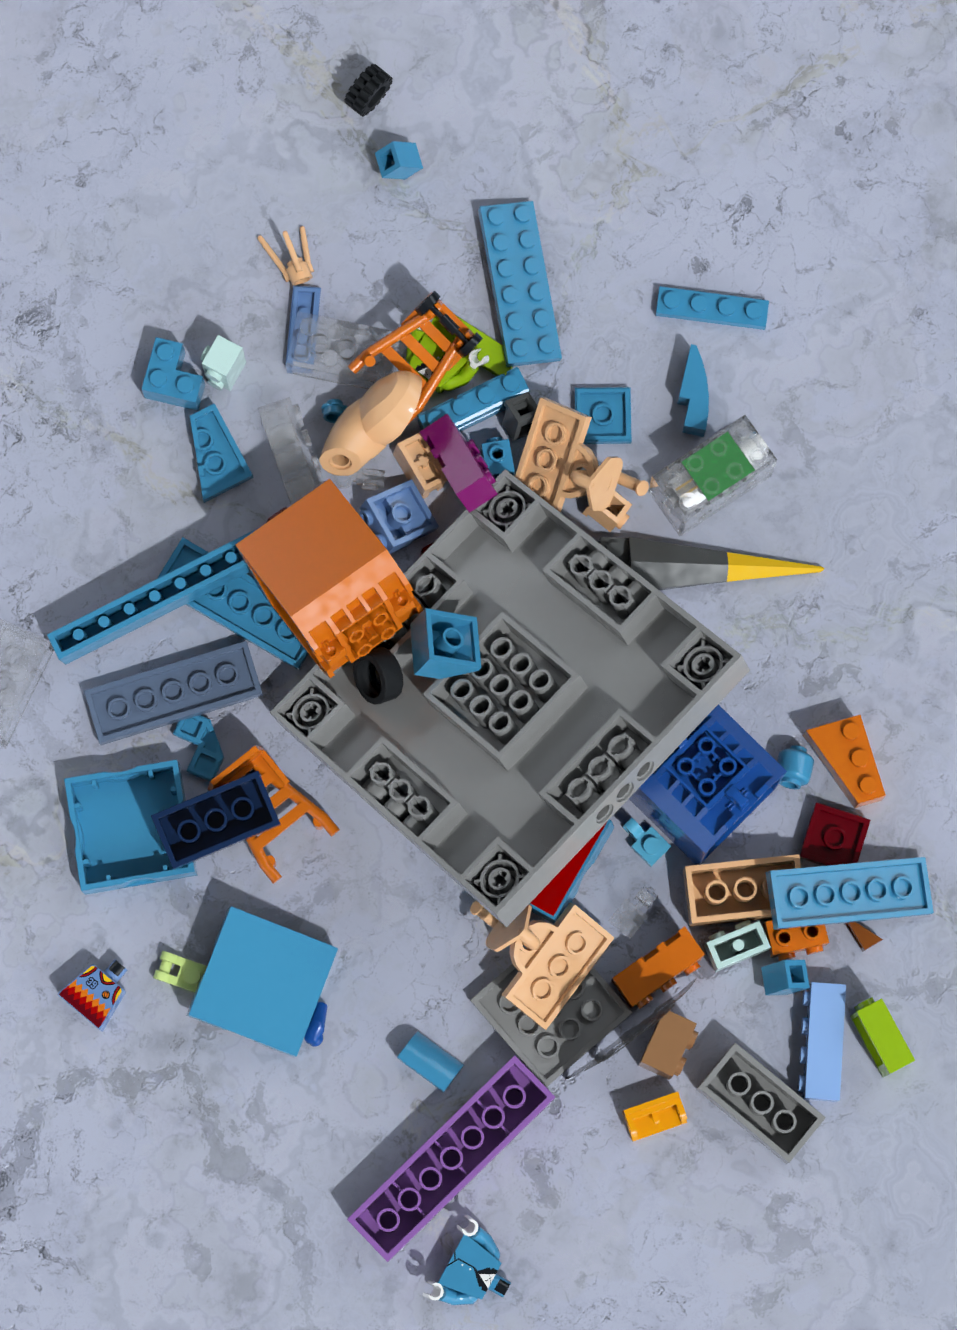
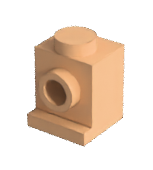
[582,491,632,532]

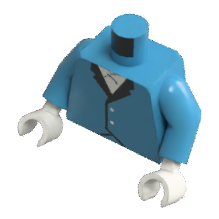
[423,1215,511,1305]

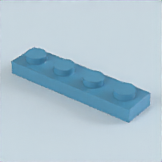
[656,286,769,330]

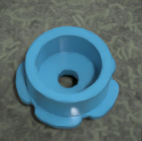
[321,399,347,423]

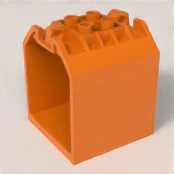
[235,479,423,678]

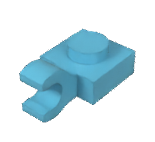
[623,818,671,867]

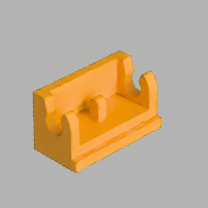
[622,1091,687,1142]

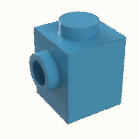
[375,141,423,180]
[481,437,515,479]
[761,960,810,995]

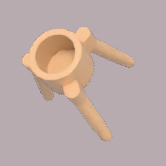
[257,226,314,286]

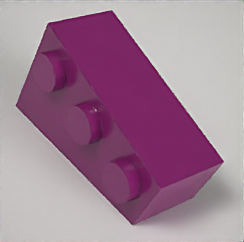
[420,414,498,513]

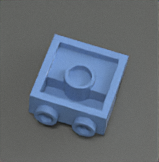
[359,479,439,554]

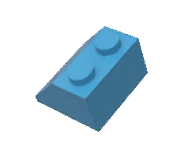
[410,608,481,679]

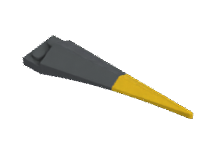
[599,537,825,590]

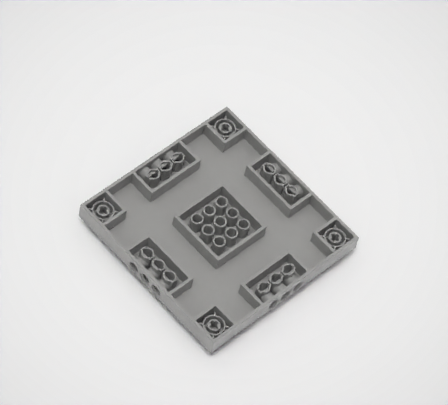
[270,469,750,927]

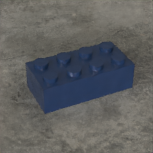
[151,771,281,870]

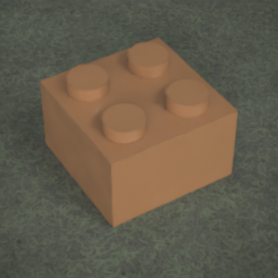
[638,1011,699,1080]

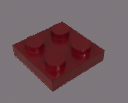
[799,802,871,866]

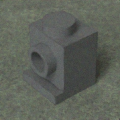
[502,392,538,441]

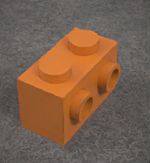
[763,920,829,961]

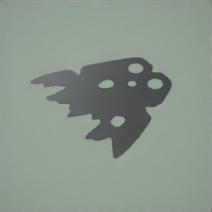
[565,979,696,1080]

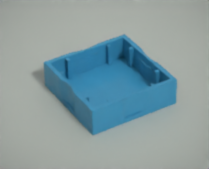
[64,760,198,895]
[186,906,338,1057]

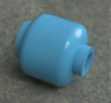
[777,745,814,790]

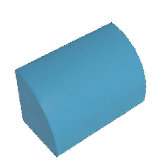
[397,1031,464,1093]

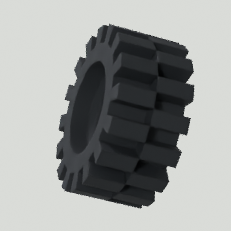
[344,64,393,117]

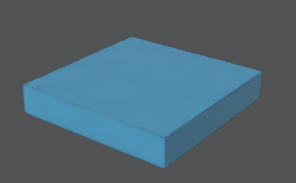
[575,387,632,444]

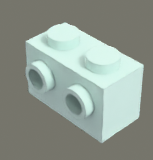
[200,335,246,391]
[704,920,771,972]

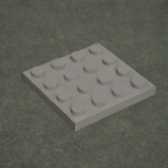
[470,964,633,1088]

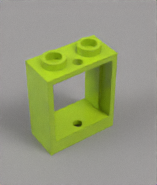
[850,997,915,1077]

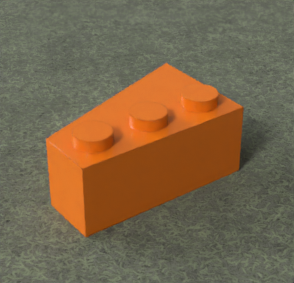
[803,715,886,808]
[611,926,705,1009]

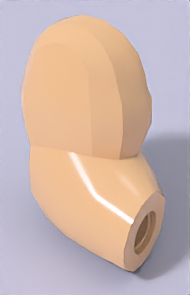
[319,370,422,476]

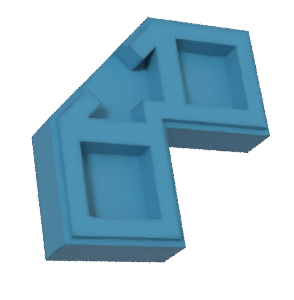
[173,715,224,782]

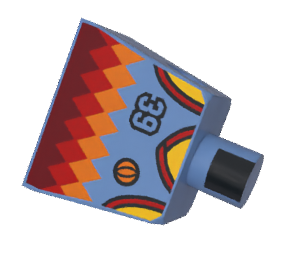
[57,959,127,1031]

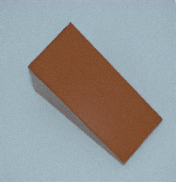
[845,922,883,952]

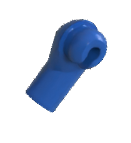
[304,1002,328,1047]

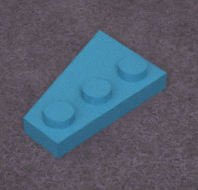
[190,403,254,503]

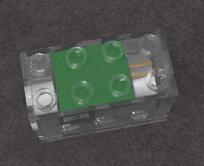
[648,415,777,536]

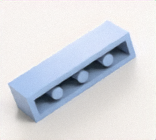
[798,982,846,1102]

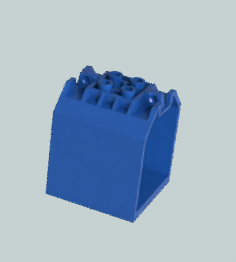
[629,704,787,865]

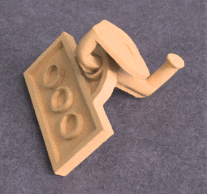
[515,397,649,513]
[470,901,614,1030]

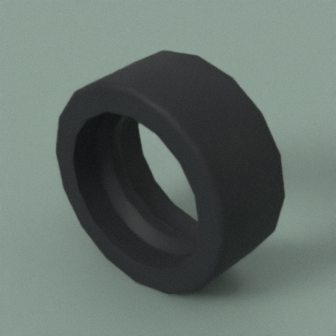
[353,647,403,705]

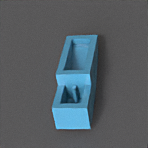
[677,344,709,437]

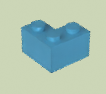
[142,337,205,411]

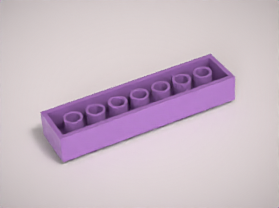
[347,1055,555,1262]

